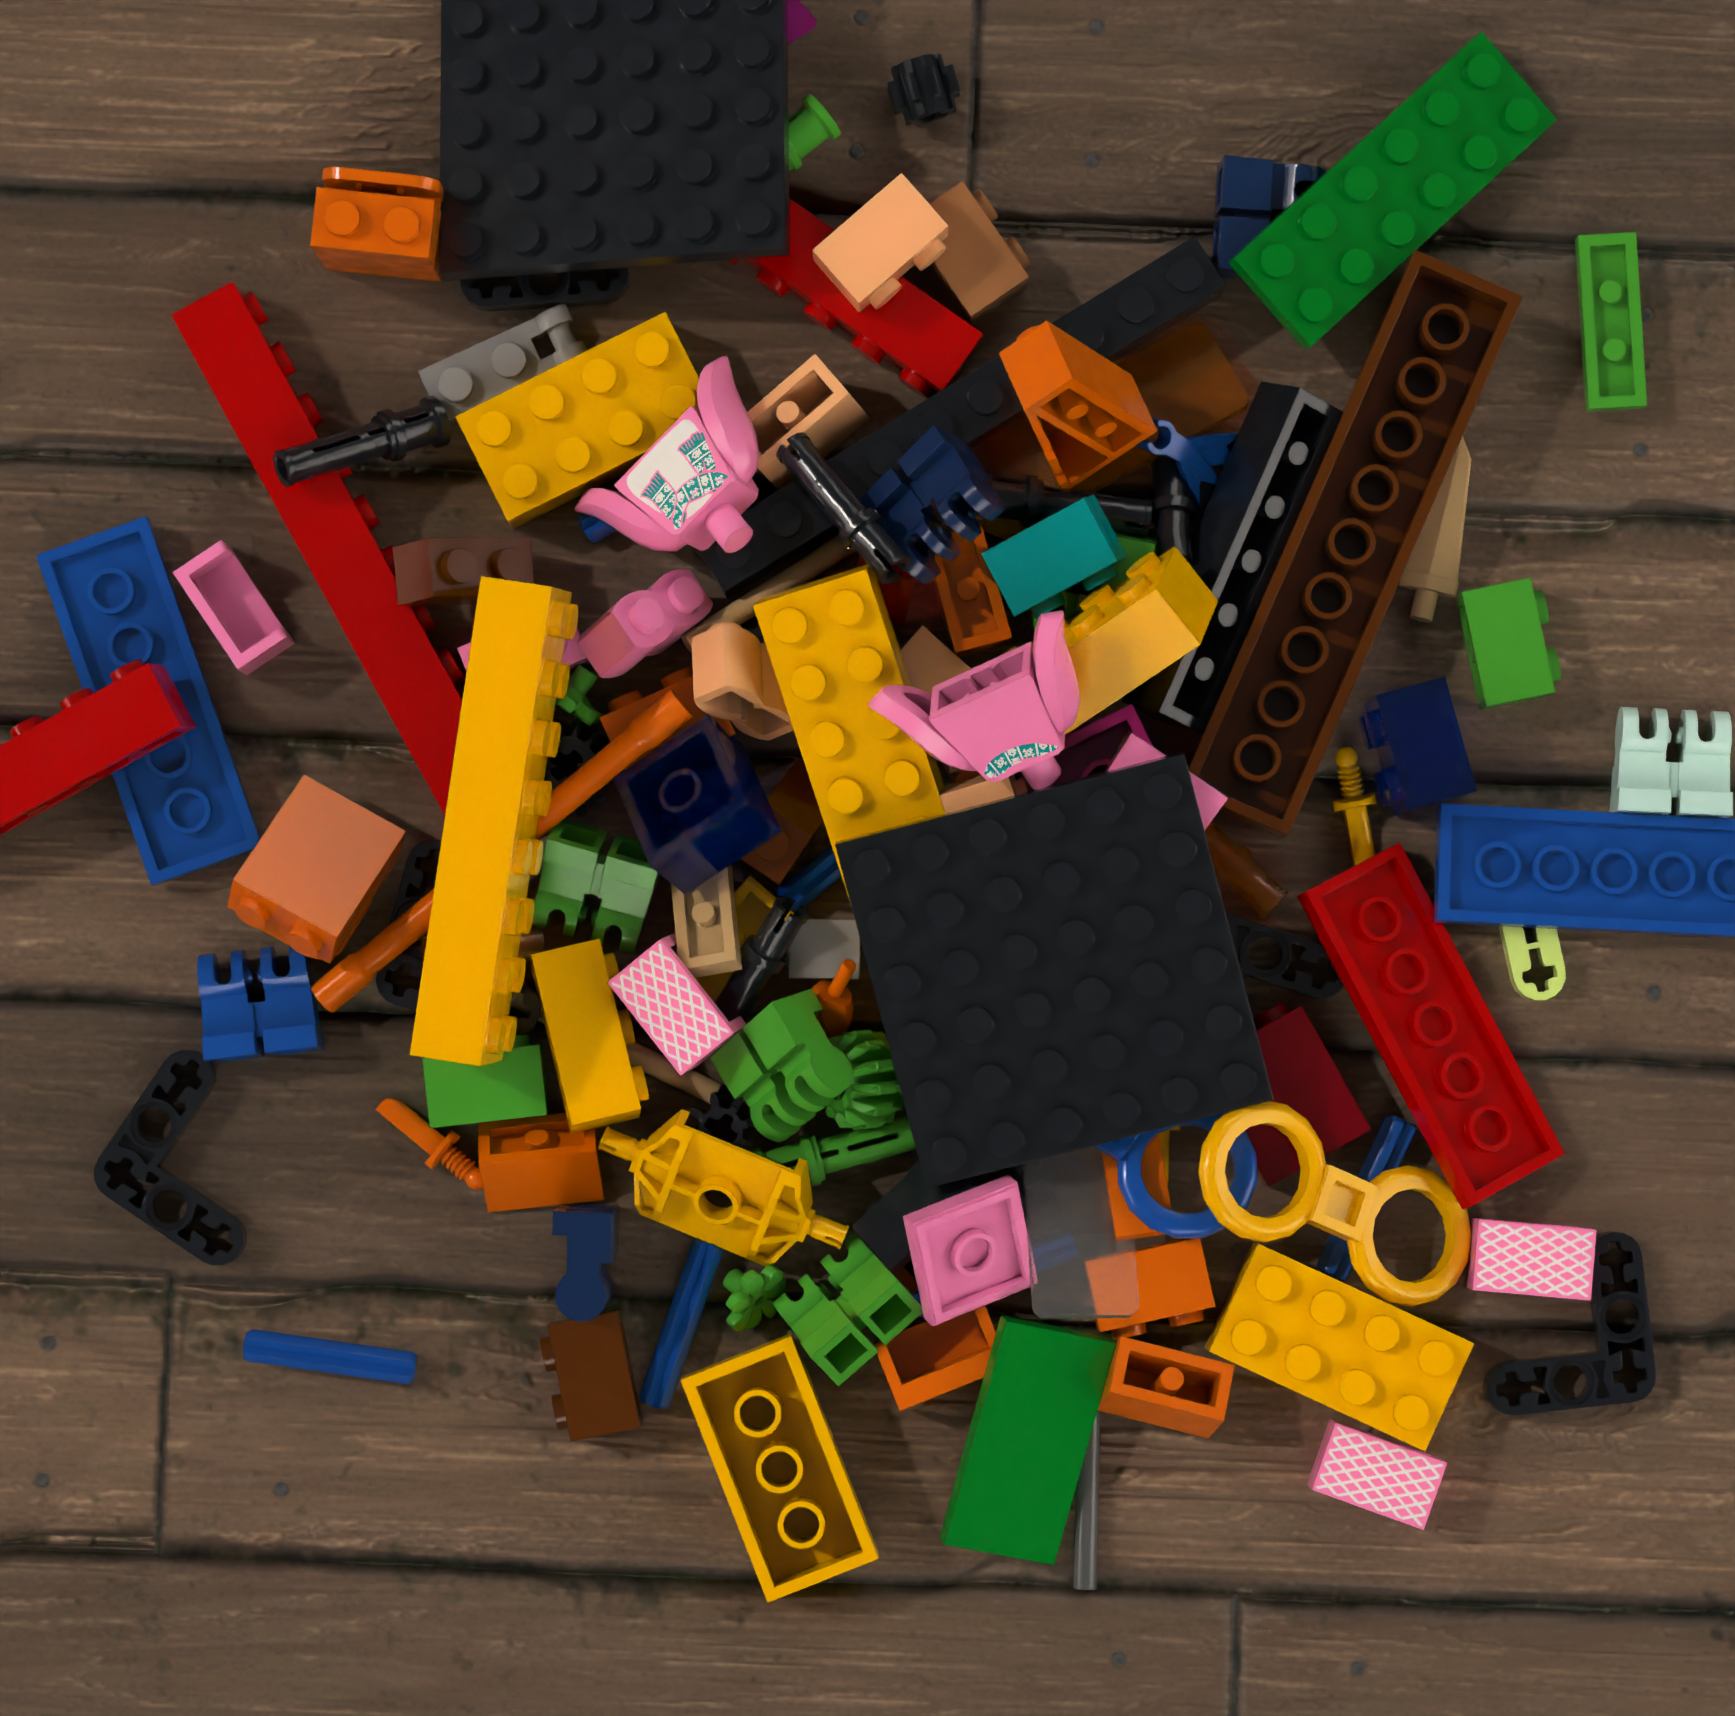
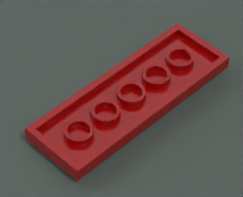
[1297,842,1565,1209]

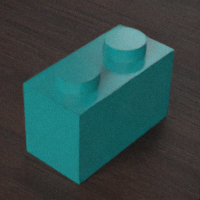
[981,494,1127,619]

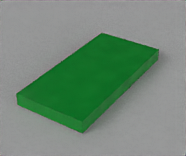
[939,1315,1116,1565]

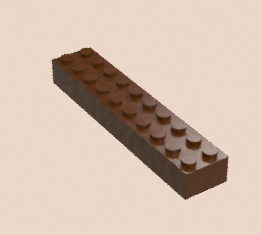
[1188,250,1523,839]

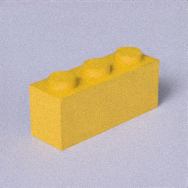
[530,938,649,1134]

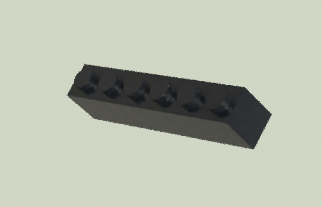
[1121,381,1343,734]

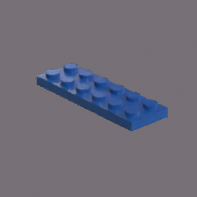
[36,516,261,886]
[1434,803,1735,938]

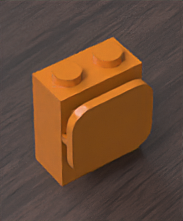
[310,167,444,282]
[227,775,406,964]

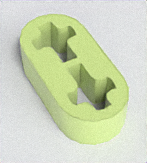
[1498,926,1566,1001]

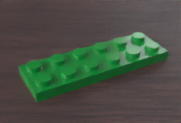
[1228,31,1557,350]

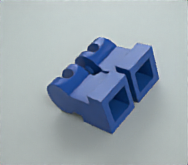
[197,946,324,1063]

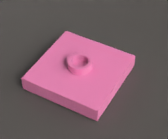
[903,1175,1037,1326]

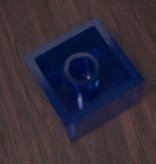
[1359,676,1477,816]
[613,715,782,895]

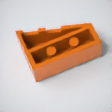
[999,320,1158,490]

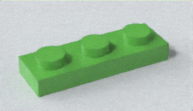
[1575,232,1647,412]

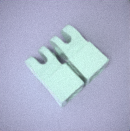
[1609,707,1733,818]

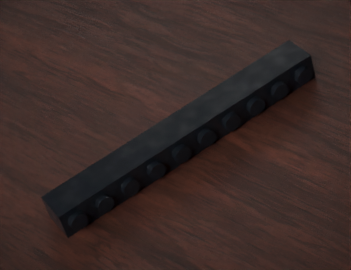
[696,236,1226,598]

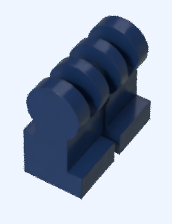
[1211,155,1327,278]
[859,425,1005,585]
[552,1204,619,1322]

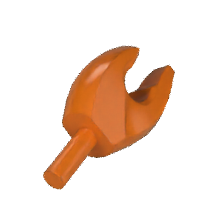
[812,959,857,1039]

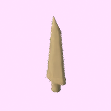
[1399,436,1471,623]

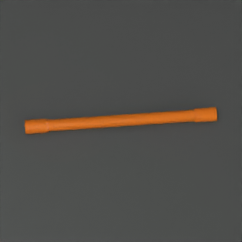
[311,689,693,1013]

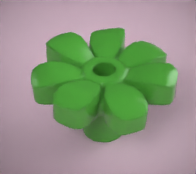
[556,664,603,726]
[723,1264,786,1332]

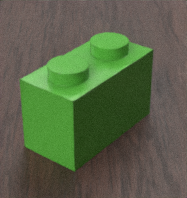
[1455,577,1561,711]
[422,1034,551,1128]

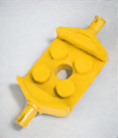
[598,1109,850,1266]

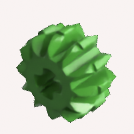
[825,1030,903,1130]

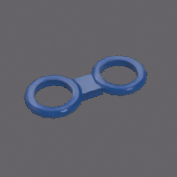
[1093,1112,1258,1239]

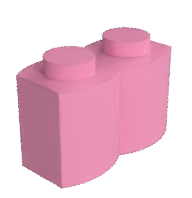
[577,569,713,678]

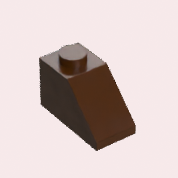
[730,758,824,887]

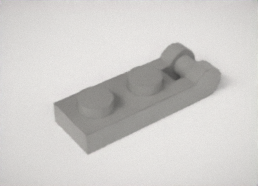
[418,304,587,424]

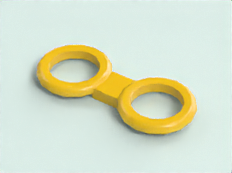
[1198,1101,1472,1307]

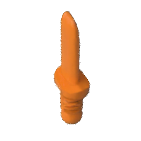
[375,1098,483,1190]

